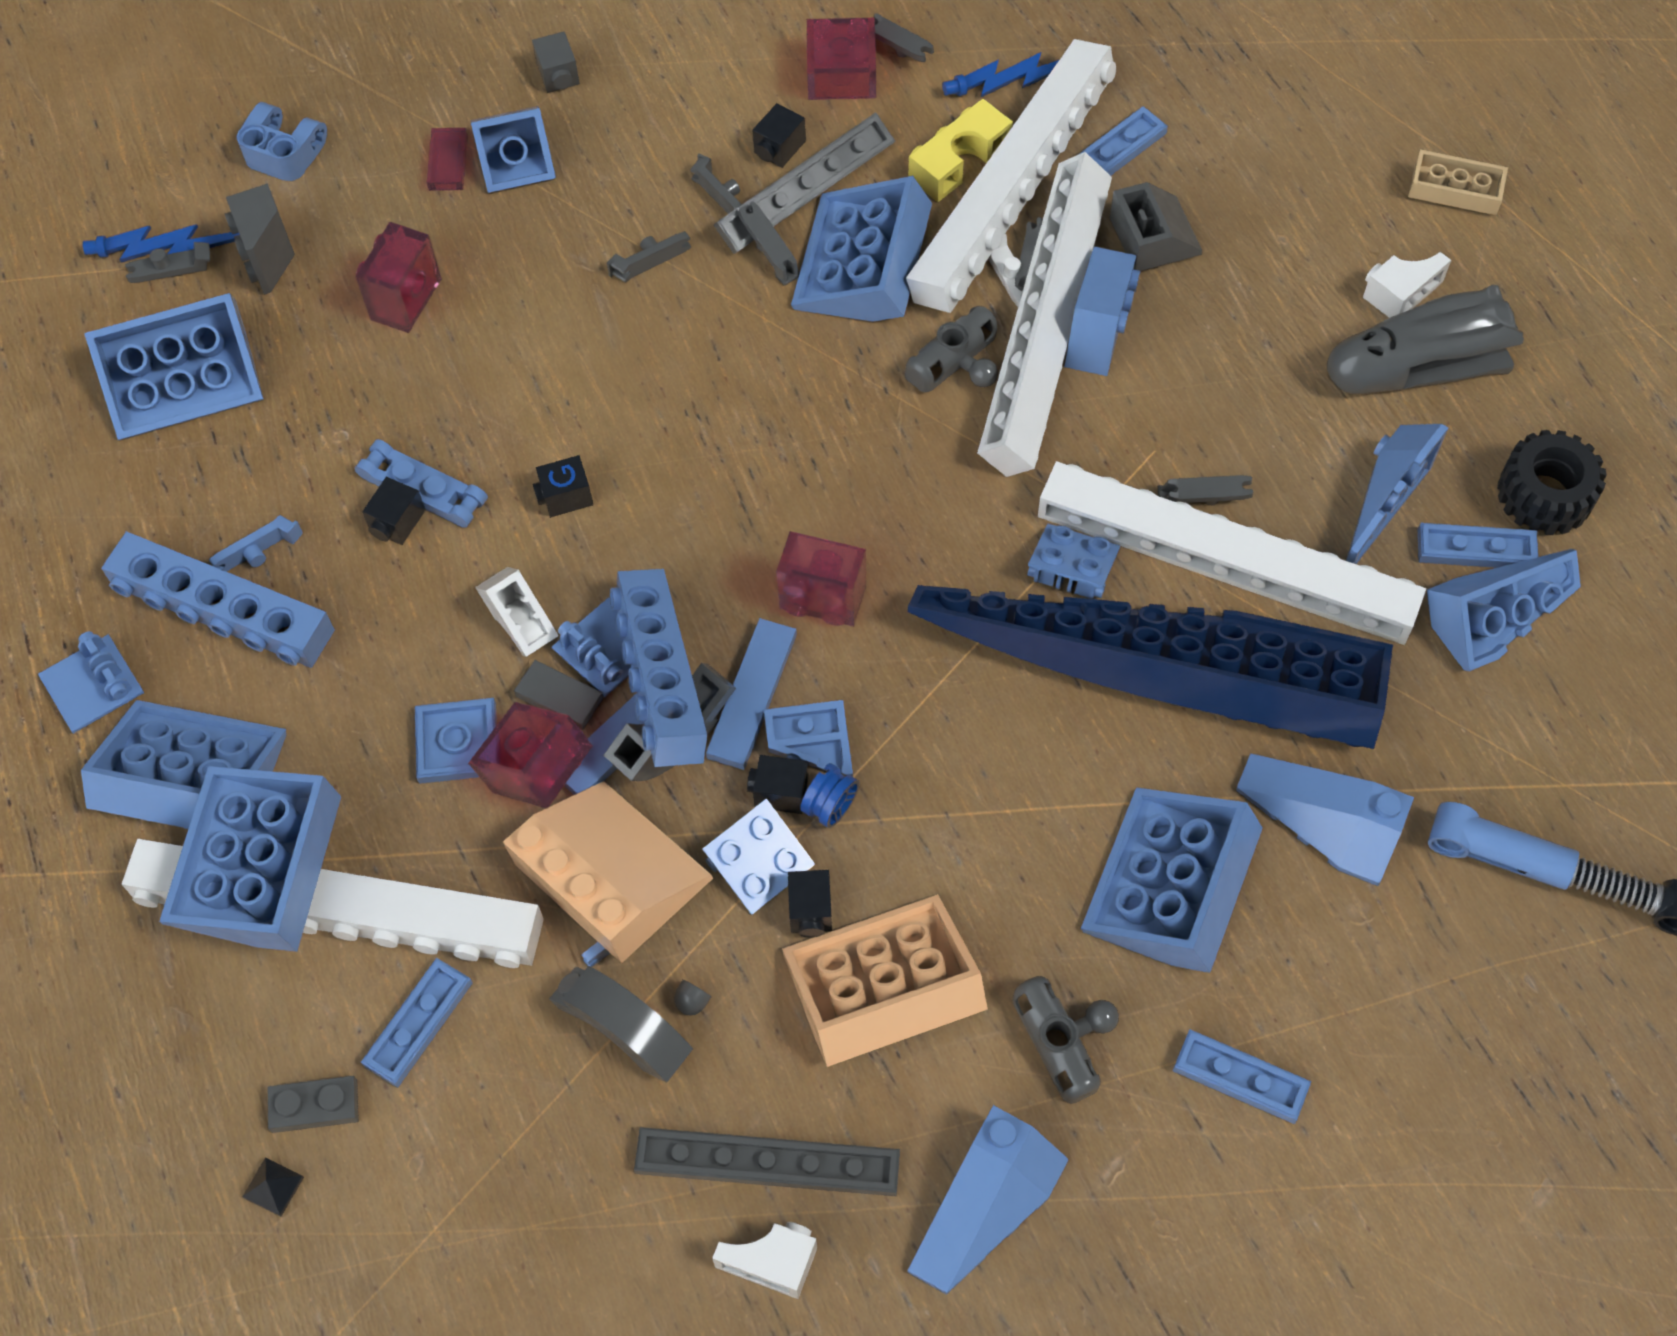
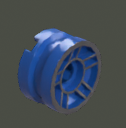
[800,763,860,828]

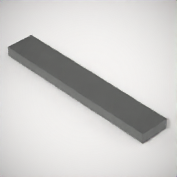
[714,112,895,254]
[634,1127,900,1197]

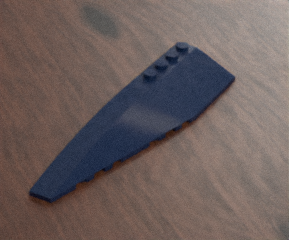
[907,585,1393,749]

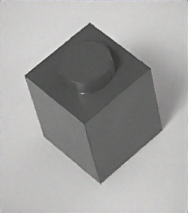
[532,31,580,93]

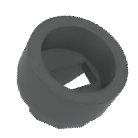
[674,979,711,1016]

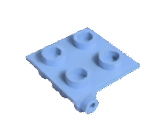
[702,799,815,915]

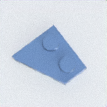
[764,700,853,776]

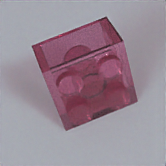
[807,18,876,100]
[355,222,442,333]
[776,531,866,627]
[468,702,593,809]

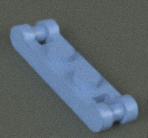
[354,439,488,528]

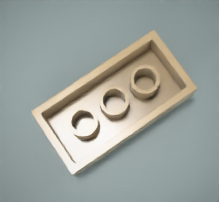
[1408,149,1508,215]

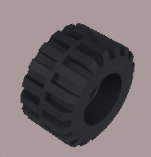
[1497,430,1607,535]

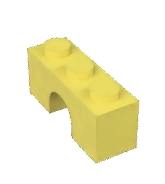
[908,99,1013,202]

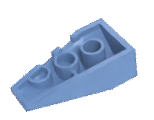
[1346,424,1448,564]
[1427,549,1581,671]
[1236,753,1414,886]
[907,1105,1069,1295]

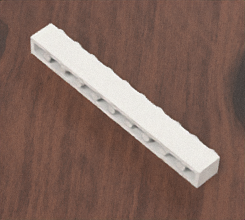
[906,39,1116,313]
[977,152,1112,477]
[1038,461,1426,645]
[122,839,544,968]

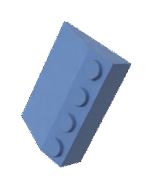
[791,176,932,322]
[84,293,264,441]
[81,700,286,829]
[159,766,341,952]
[1081,788,1263,973]

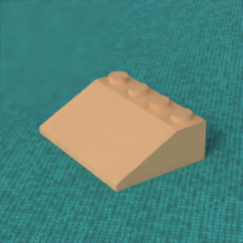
[503,781,713,964]
[782,894,988,1067]

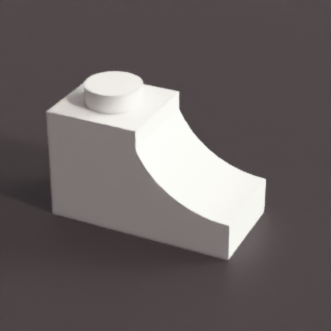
[1363,252,1451,318]
[475,567,559,657]
[712,1222,817,1299]

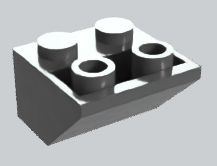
[1110,182,1202,271]
[225,183,295,295]

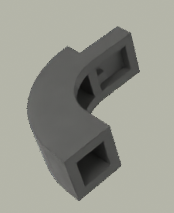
[603,663,736,781]
[549,966,693,1083]

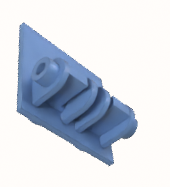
[1027,523,1120,599]
[552,597,631,697]
[38,631,144,734]

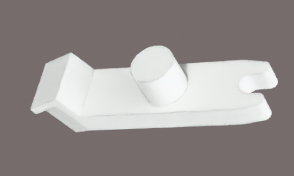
[988,233,1023,307]

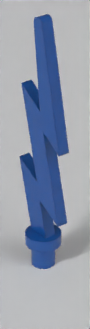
[942,52,1059,97]
[83,224,239,262]

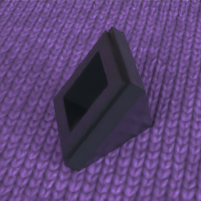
[242,1157,304,1217]

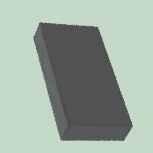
[514,660,604,730]

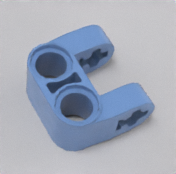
[237,102,327,181]

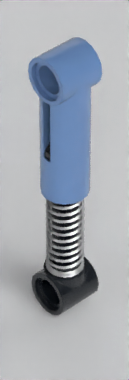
[1428,802,1677,936]

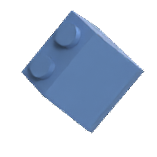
[470,106,556,193]

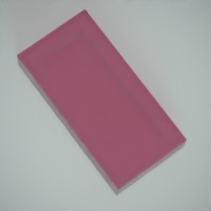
[427,128,468,191]

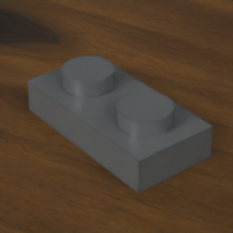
[268,1076,359,1133]

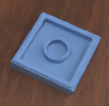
[415,698,499,784]

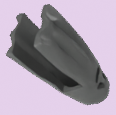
[1327,285,1524,394]

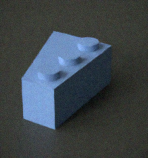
[1064,247,1140,376]

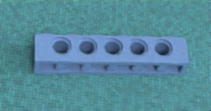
[101,531,335,668]
[610,569,707,767]

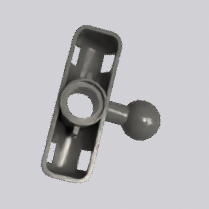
[905,306,998,392]
[1012,976,1119,1104]

